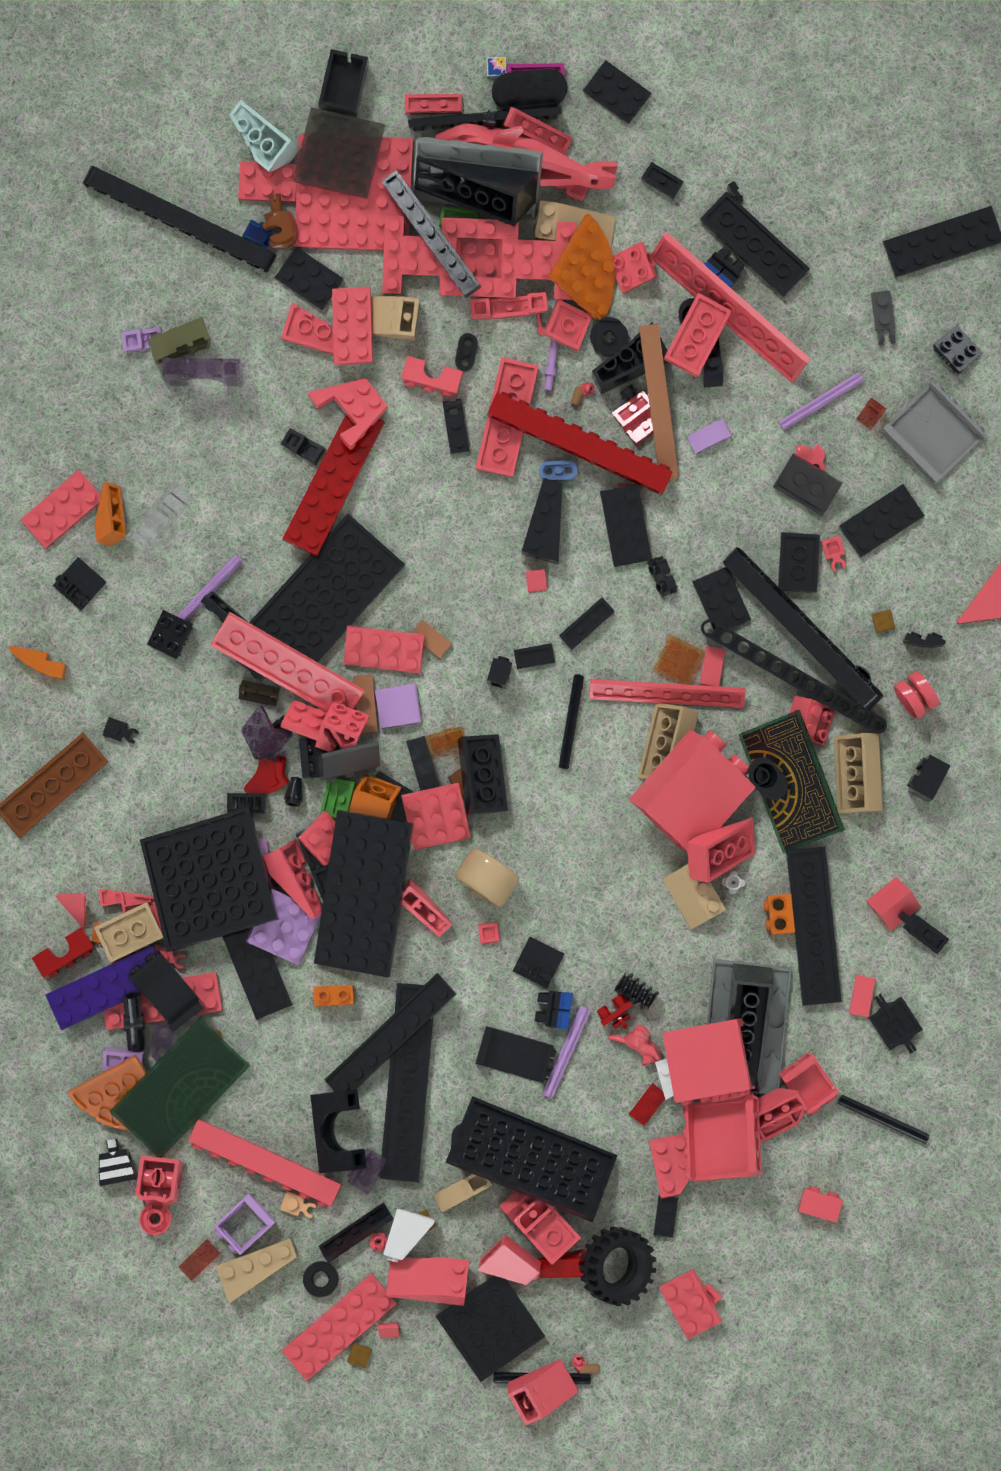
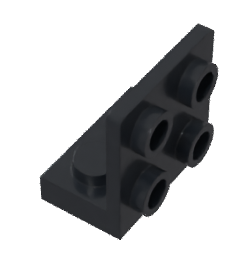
[299,738,340,779]

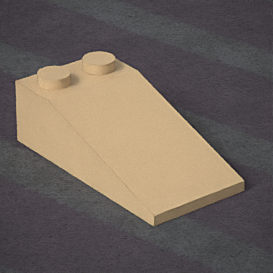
[535,200,616,248]

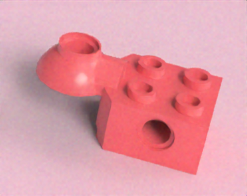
[135,1156,184,1235]

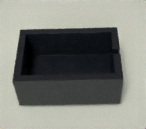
[318,49,369,118]

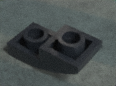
[902,632,946,648]

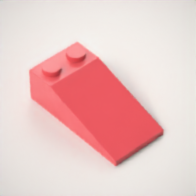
[687,818,755,883]
[386,1258,469,1306]

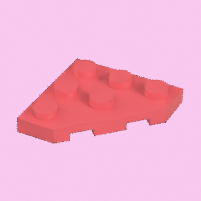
[649,1134,689,1199]

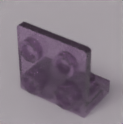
[241,705,292,760]

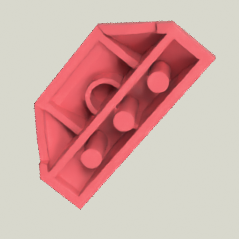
[759,1088,808,1142]

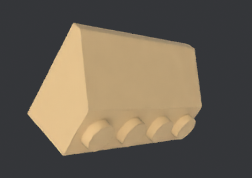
[637,703,699,780]
[834,733,883,814]

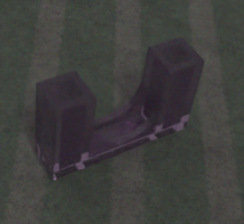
[162,358,244,387]

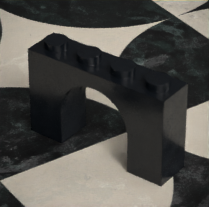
[310,1089,367,1173]

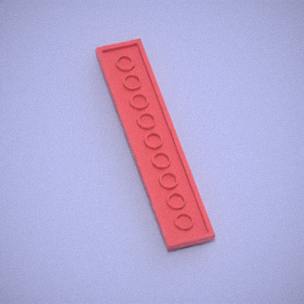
[651,232,811,383]

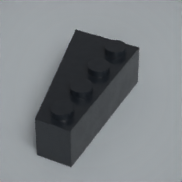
[522,478,562,565]

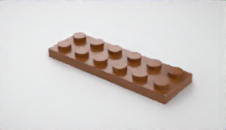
[0,732,109,838]

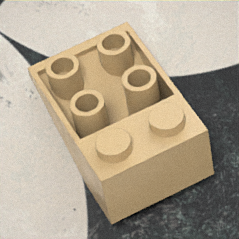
[371,296,420,341]

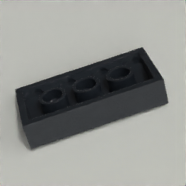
[457,734,508,816]

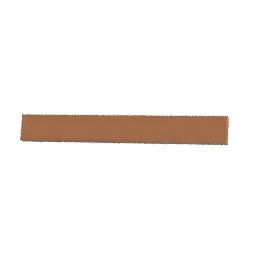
[639,324,679,478]

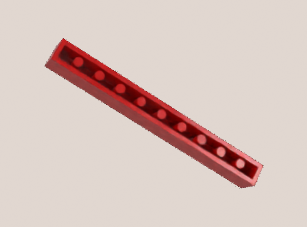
[487,392,673,496]

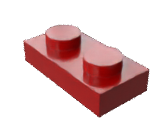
[629,1083,665,1126]

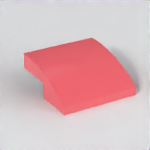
[612,390,653,446]

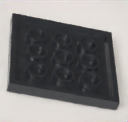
[436,1275,545,1382]

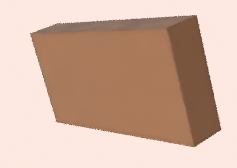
[412,620,452,659]

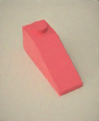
[402,879,453,937]

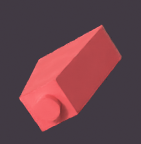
[478,1234,541,1285]

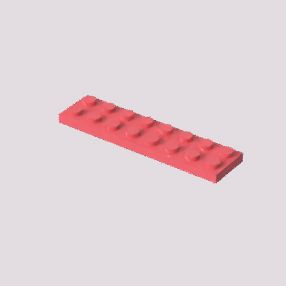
[210,612,365,713]

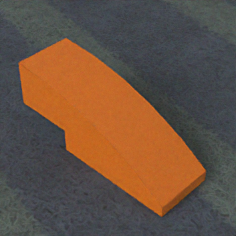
[9,646,67,681]

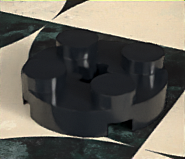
[590,317,628,356]

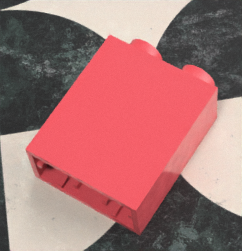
[629,729,755,853]

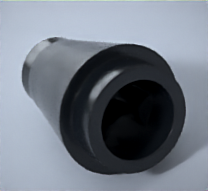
[284,777,303,807]

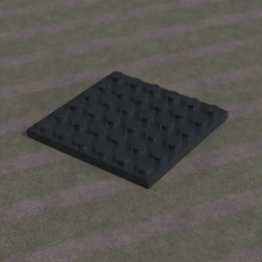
[140,806,279,952]

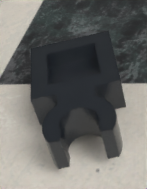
[102,717,139,744]

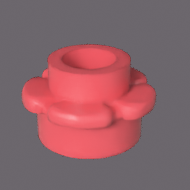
[369,1232,388,1252]

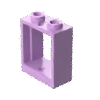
[214,1193,276,1255]

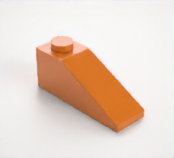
[95,482,126,546]

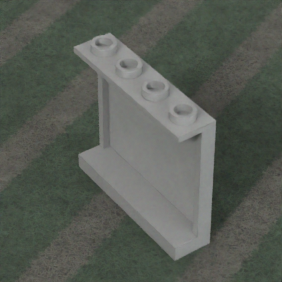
[880,381,986,485]

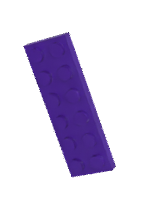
[45,945,156,1030]

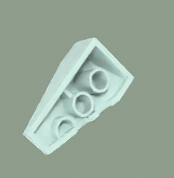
[229,100,301,172]

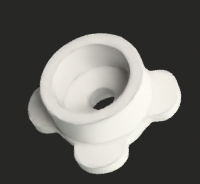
[722,871,745,894]

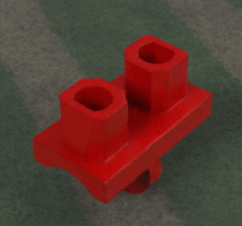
[597,994,632,1029]

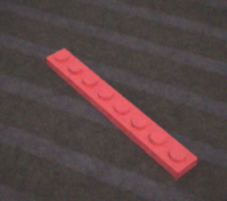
[589,679,745,708]

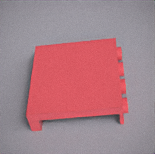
[662,1018,755,1106]
[683,1094,762,1182]

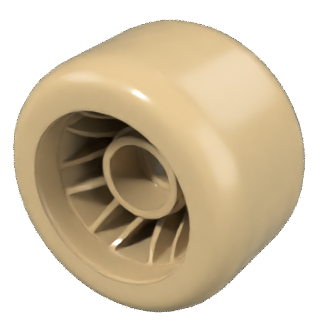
[455,848,519,907]

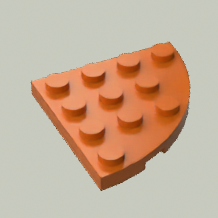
[548,214,615,322]
[68,1055,149,1131]

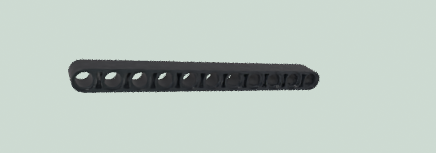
[82,166,277,273]
[723,547,884,711]
[701,619,887,734]

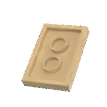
[94,902,164,963]

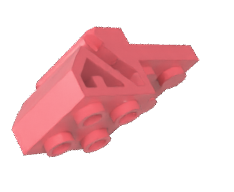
[280,700,369,752]
[499,1191,581,1265]

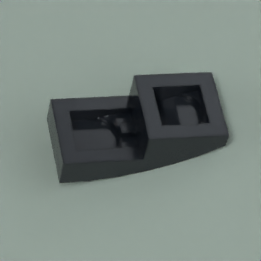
[281,428,325,465]

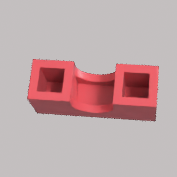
[401,356,463,398]

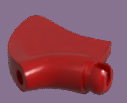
[244,755,290,794]

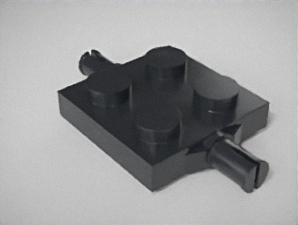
[868,993,923,1054]

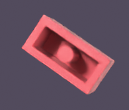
[797,1186,843,1223]

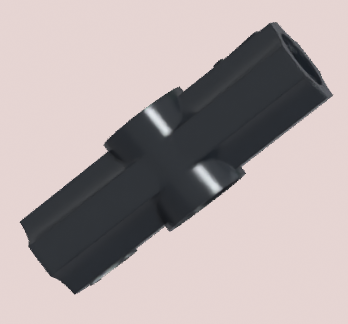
[123,992,145,1052]

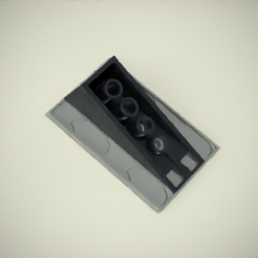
[413,137,543,226]
[707,959,791,1094]

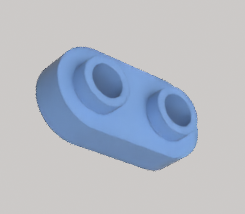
[539,460,578,481]

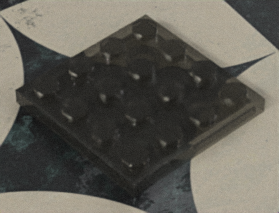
[293,107,386,199]

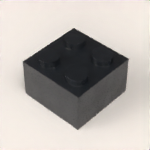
[907,755,951,802]

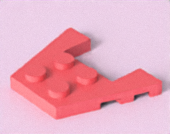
[308,378,388,450]
[98,889,163,964]

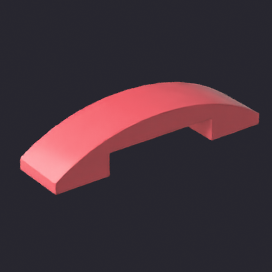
[470,292,548,319]

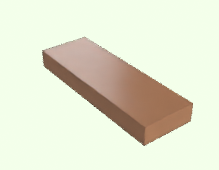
[353,674,378,734]

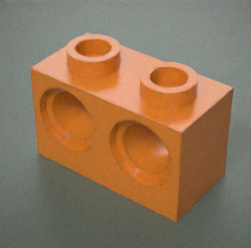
[763,894,795,935]
[313,985,355,1007]

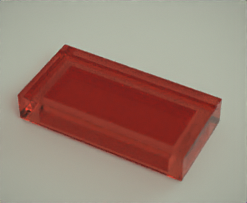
[178,1239,220,1281]

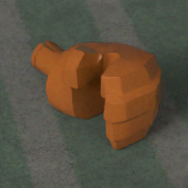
[262,194,297,249]

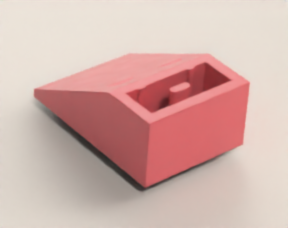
[508,1359,579,1426]

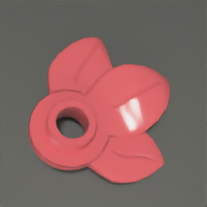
[796,444,825,472]

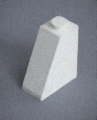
[383,1208,435,1262]

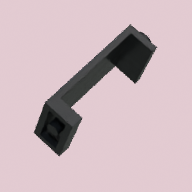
[128,950,204,1032]
[475,1026,556,1083]

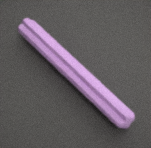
[779,373,863,430]
[177,554,243,621]
[542,1006,590,1098]

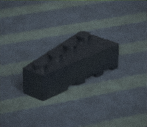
[592,322,669,394]

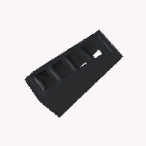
[227,793,266,814]

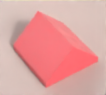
[866,877,921,931]

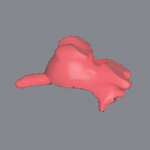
[608,1025,663,1066]

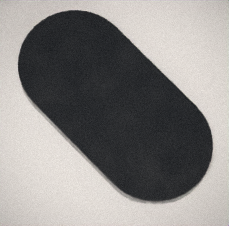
[492,68,568,111]

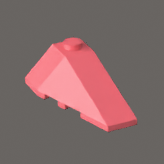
[263,839,322,919]

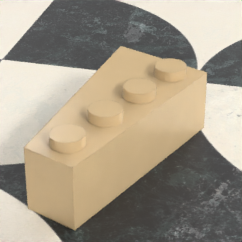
[216,1237,298,1303]

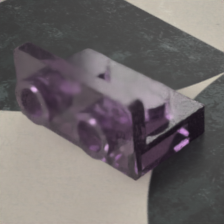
[347,1148,388,1194]

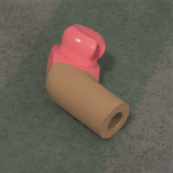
[570,382,595,407]
[572,1355,599,1374]

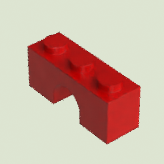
[31,927,96,979]

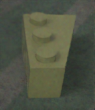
[148,317,210,365]

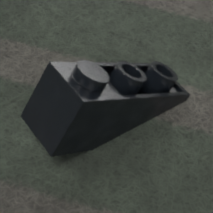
[702,337,723,388]

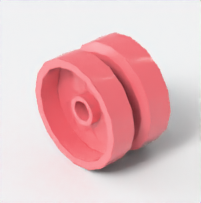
[893,670,940,720]

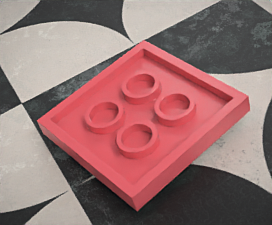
[401,782,471,850]

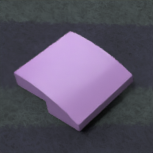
[375,684,422,729]

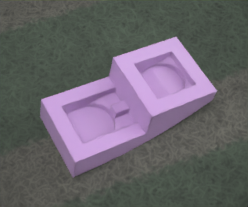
[121,327,162,352]
[687,419,732,454]

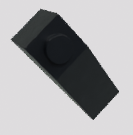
[406,736,439,791]

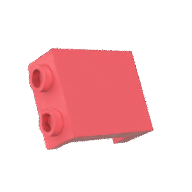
[778,1051,839,1115]

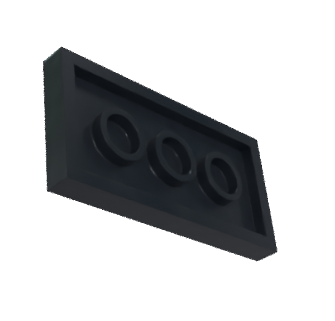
[600,484,652,567]
[839,484,925,558]

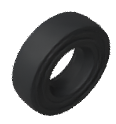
[303,1261,338,1297]

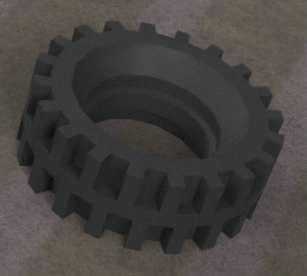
[579,1226,657,1306]

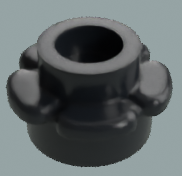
[483,110,496,129]
[620,384,637,401]

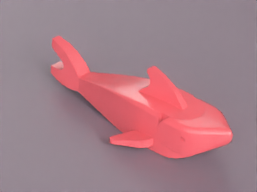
[435,123,618,189]

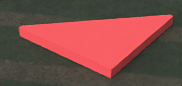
[956,563,1001,624]

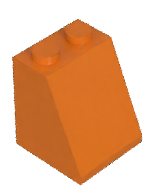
[349,774,402,819]

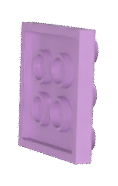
[246,889,321,965]

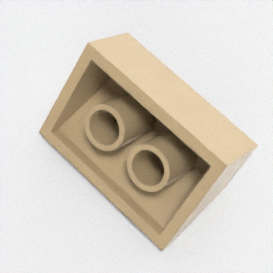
[662,864,726,930]

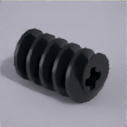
[614,972,659,1010]

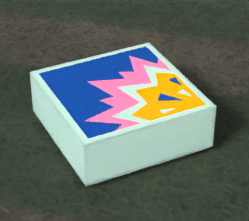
[487,57,506,78]

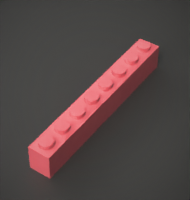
[188,1119,342,1208]

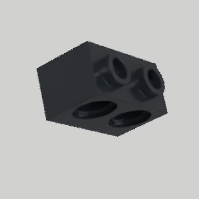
[487,656,512,689]

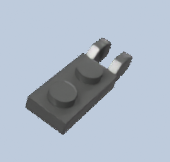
[871,291,896,345]

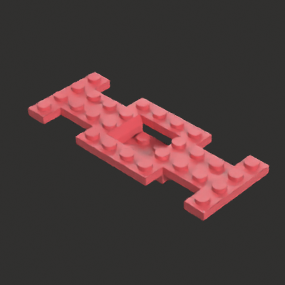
[382,216,577,300]

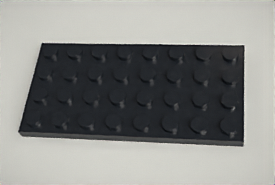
[249,514,405,662]
[314,810,414,978]
[445,1096,618,1223]

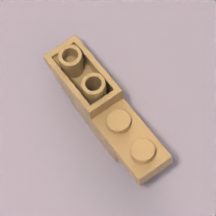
[433,1174,496,1212]

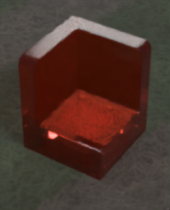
[857,397,887,430]

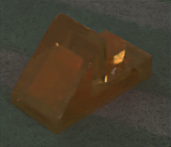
[425,727,465,755]

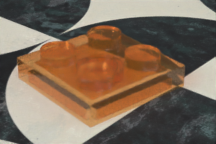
[653,635,705,685]

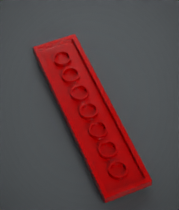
[282,415,385,557]

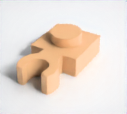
[280,1191,317,1218]

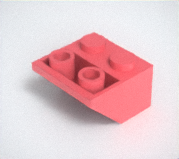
[788,696,835,747]

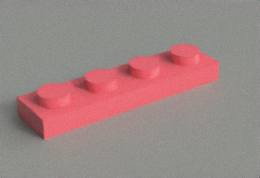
[504,107,572,155]

